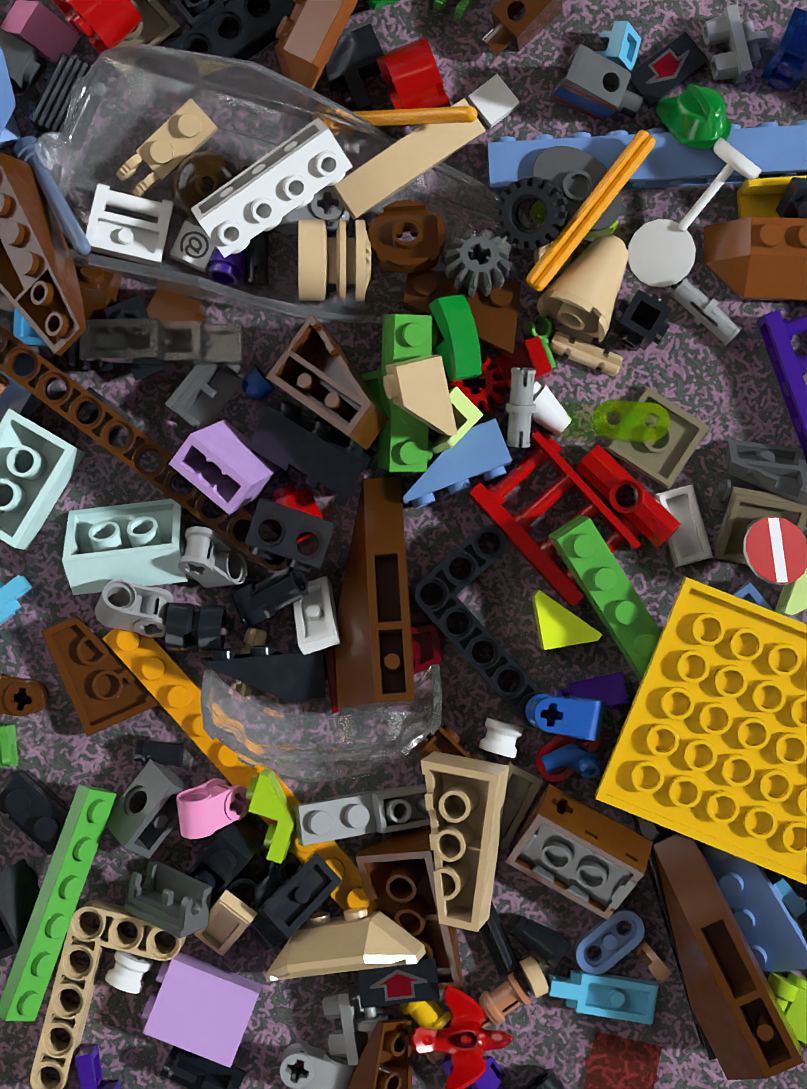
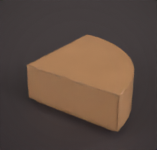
[633,939,672,982]

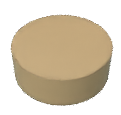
[519,956,549,998]

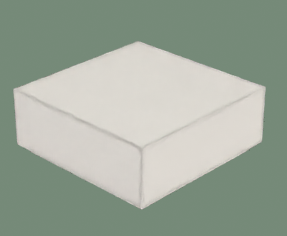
[467,74,520,129]

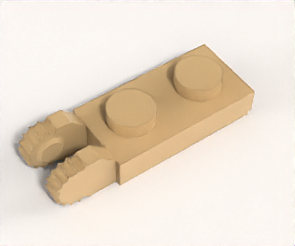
[116,98,218,198]

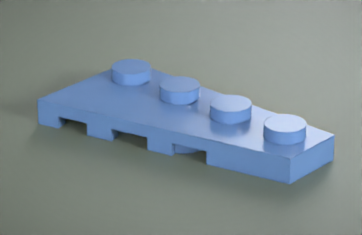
[700,842,807,973]

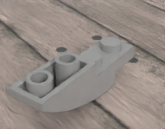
[294,784,430,846]

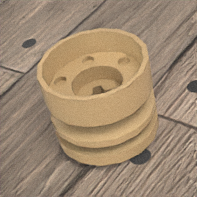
[298,219,371,301]

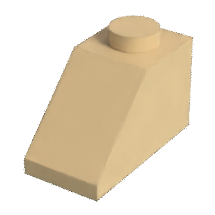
[383,355,458,436]

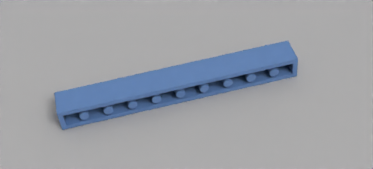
[486,120,807,197]

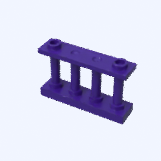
[757,310,807,463]

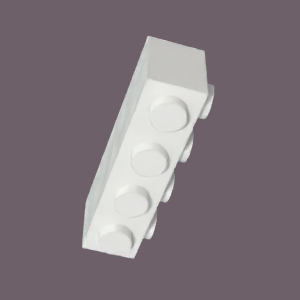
[191,118,353,258]

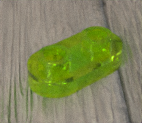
[592,400,670,443]

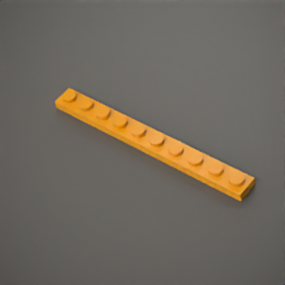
[102,628,378,913]

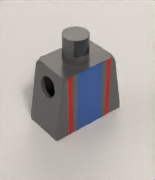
[548,44,643,122]

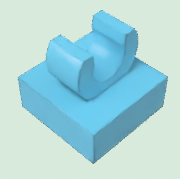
[595,21,641,73]

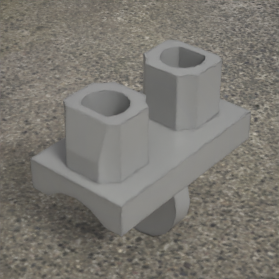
[702,4,769,84]
[322,983,388,1065]

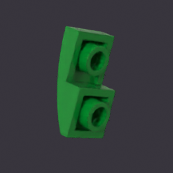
[428,294,482,382]

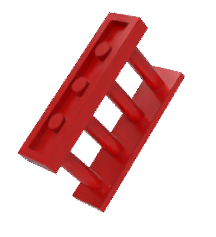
[468,431,641,607]

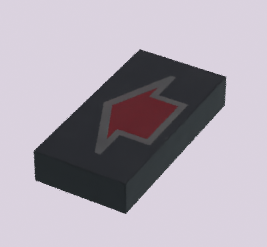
[628,32,709,109]
[357,958,440,1009]

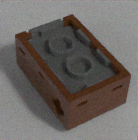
[505,784,653,920]

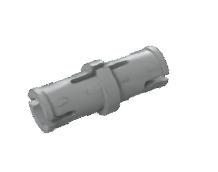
[670,277,742,346]
[505,367,536,448]

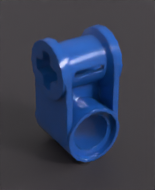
[525,694,605,741]

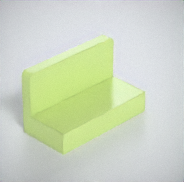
[432,386,483,455]

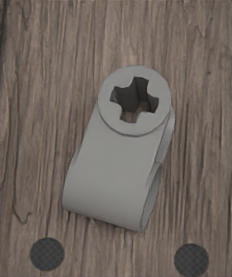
[276,186,350,235]
[178,526,247,588]
[95,580,173,637]
[280,1042,357,1089]

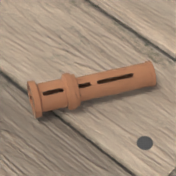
[425,972,532,1064]

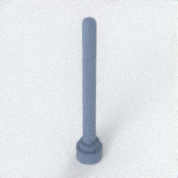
[13,136,91,255]

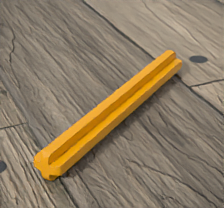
[526,130,656,292]

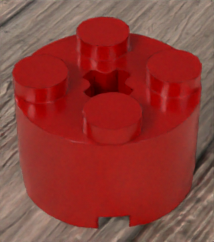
[50,0,142,58]
[376,36,451,128]

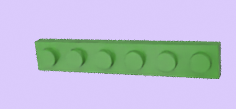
[0,784,117,1021]

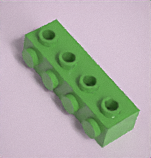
[378,314,437,472]

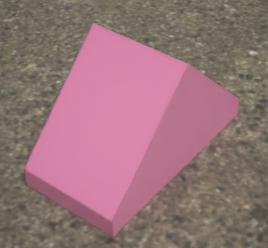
[0,0,81,62]

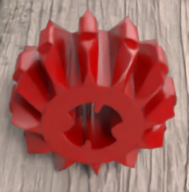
[445,356,506,415]

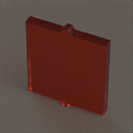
[583,1031,662,1089]

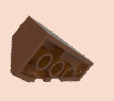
[355,828,463,990]

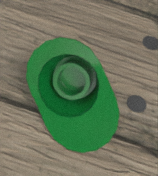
[656,84,731,150]

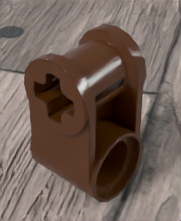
[0,673,49,717]

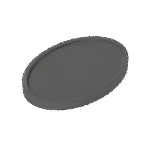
[532,146,622,232]

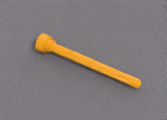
[312,105,478,136]

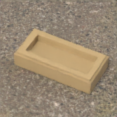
[193,889,257,956]

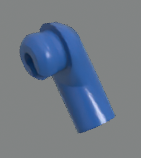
[541,743,601,779]

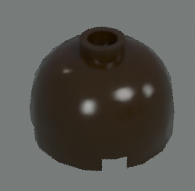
[170,151,241,227]

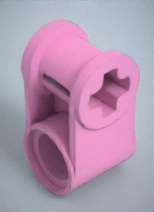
[176,778,251,839]

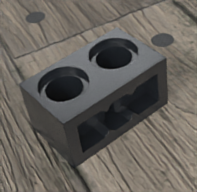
[245,498,335,572]

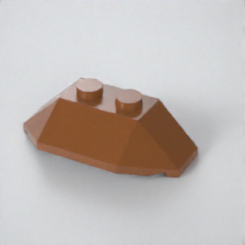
[275,0,358,107]
[703,217,807,301]

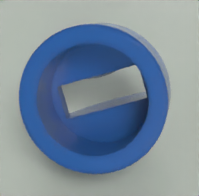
[242,366,275,400]

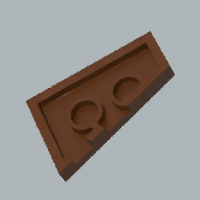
[403,270,521,359]
[41,616,159,737]

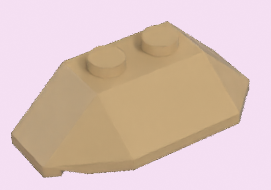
[265,907,426,982]

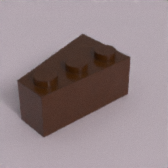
[266,314,390,450]

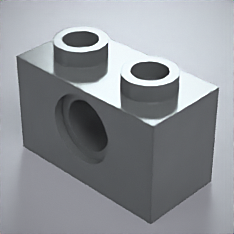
[106,759,190,858]

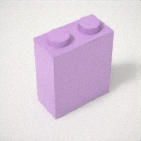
[169,419,282,515]
[141,952,263,1068]

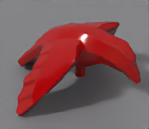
[410,985,513,1089]

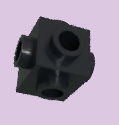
[612,289,672,351]

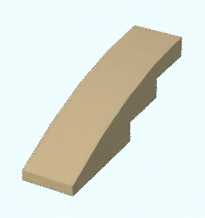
[332,98,486,220]

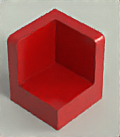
[495,335,552,393]

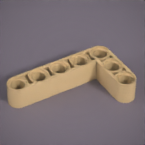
[30,900,186,1089]

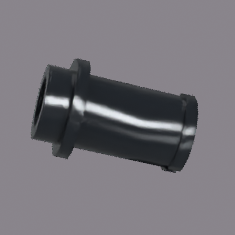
[134,736,184,768]

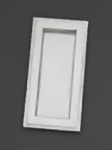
[654,485,713,567]

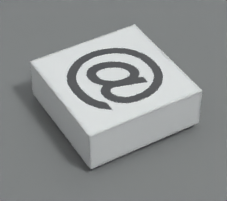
[170,220,216,273]

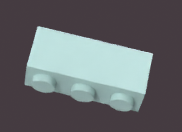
[0,409,85,550]
[62,499,188,595]

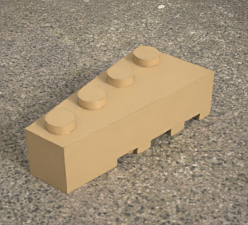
[421,751,509,932]

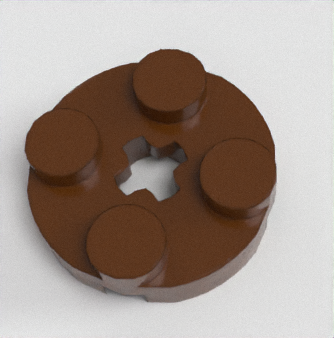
[369,200,445,273]

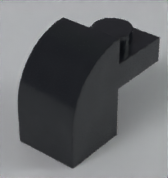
[326,24,383,112]

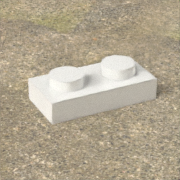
[293,576,340,655]

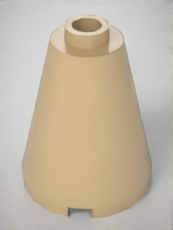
[537,235,629,343]

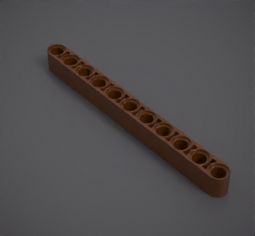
[0,325,289,572]

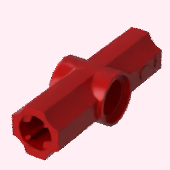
[576,444,682,548]

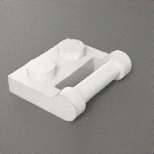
[85,183,174,267]

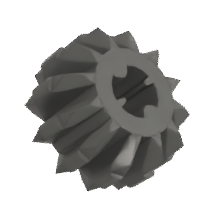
[444,229,511,298]

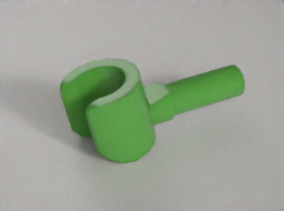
[523,316,556,368]

